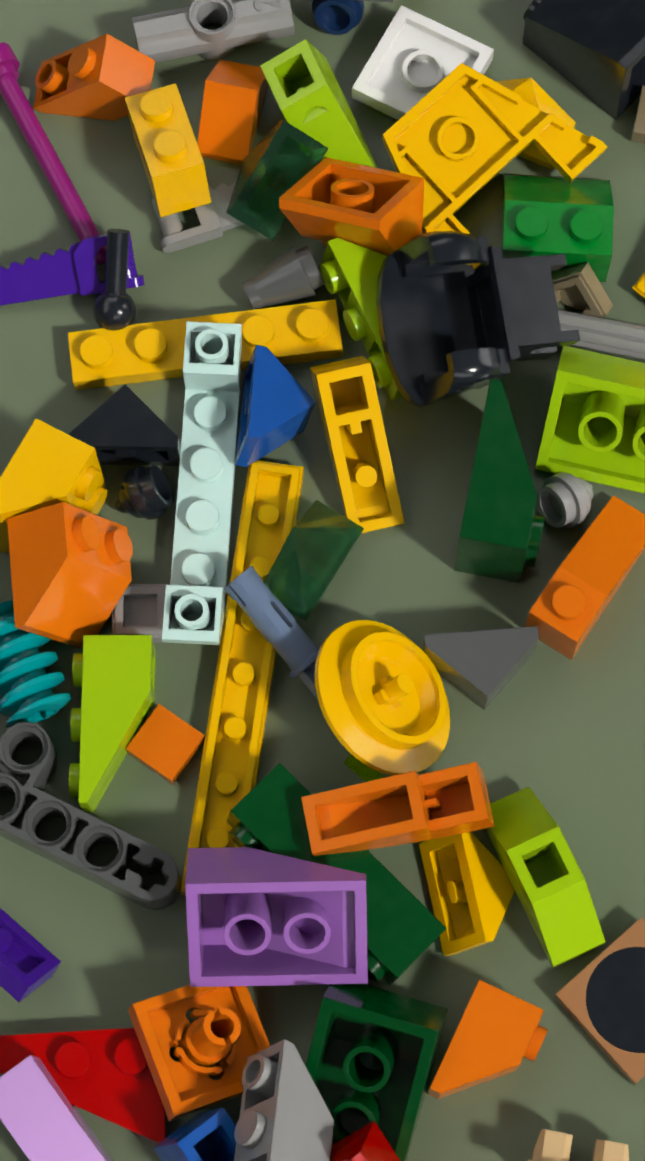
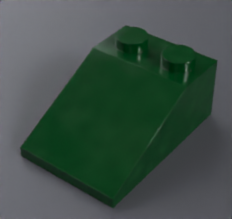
[454,378,545,583]
[306,984,448,1161]

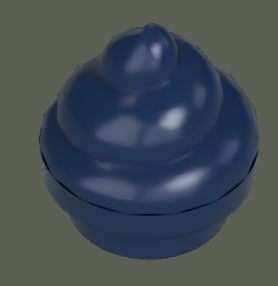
[312,0,364,35]

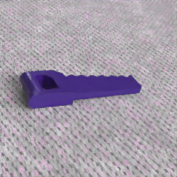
[0,230,145,306]

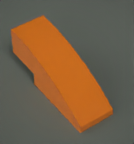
[301,762,495,856]

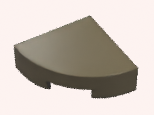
[551,262,614,317]

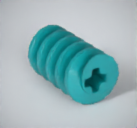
[0,600,72,728]

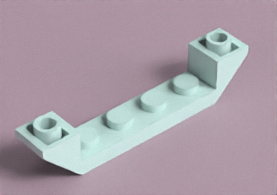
[162,321,242,645]

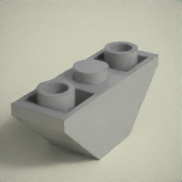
[234,1039,334,1161]

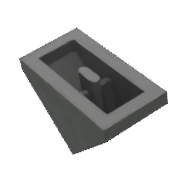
[423,626,539,710]

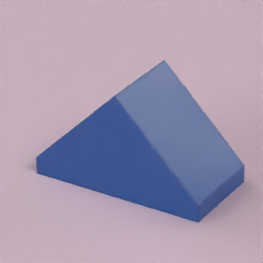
[236,345,316,467]

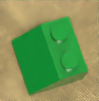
[500,175,614,282]

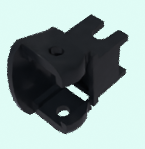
[376,231,580,408]

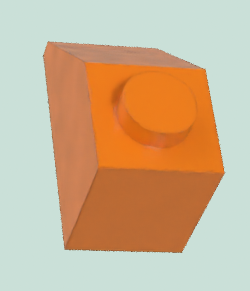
[428,980,548,1099]

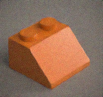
[279,157,425,256]
[7,502,133,648]

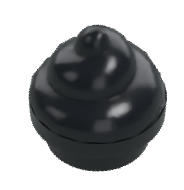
[115,465,174,520]

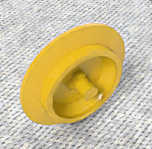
[314,620,450,775]

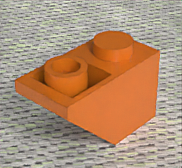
[33,34,155,121]

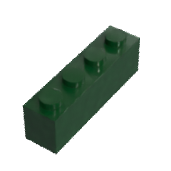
[226,763,446,985]

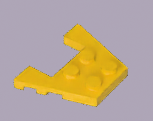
[382,63,608,271]

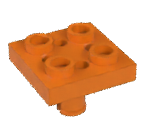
[128,984,270,1122]

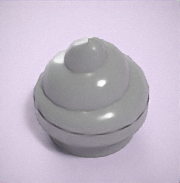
[536,472,594,528]

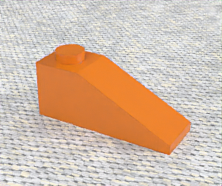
[525,495,645,660]

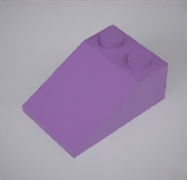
[185,847,368,987]

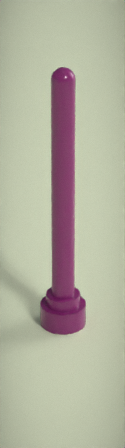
[0,42,107,265]

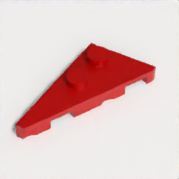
[0,1028,167,1144]

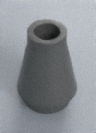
[242,245,325,309]

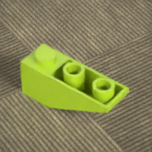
[260,39,378,168]
[69,635,156,814]

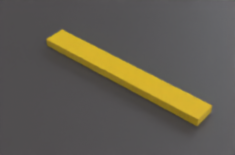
[180,461,304,896]

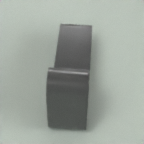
[0,722,182,910]

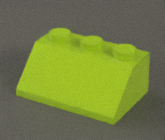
[535,346,645,494]

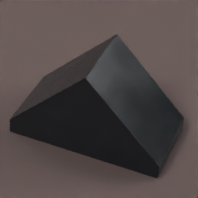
[68,384,181,466]

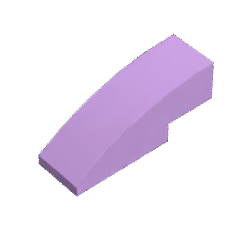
[0,1055,112,1161]

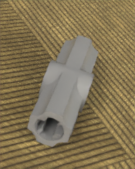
[132,0,295,63]

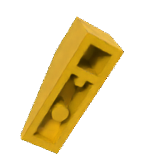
[310,356,405,536]

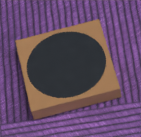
[554,917,645,1085]

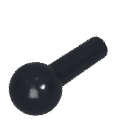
[93,229,136,331]

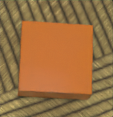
[125,704,205,785]

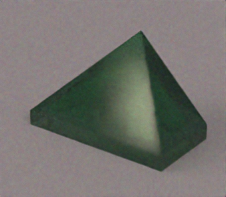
[226,119,328,241]
[264,500,364,622]

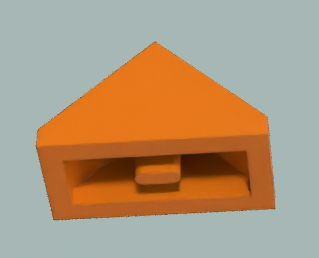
[197,59,269,166]

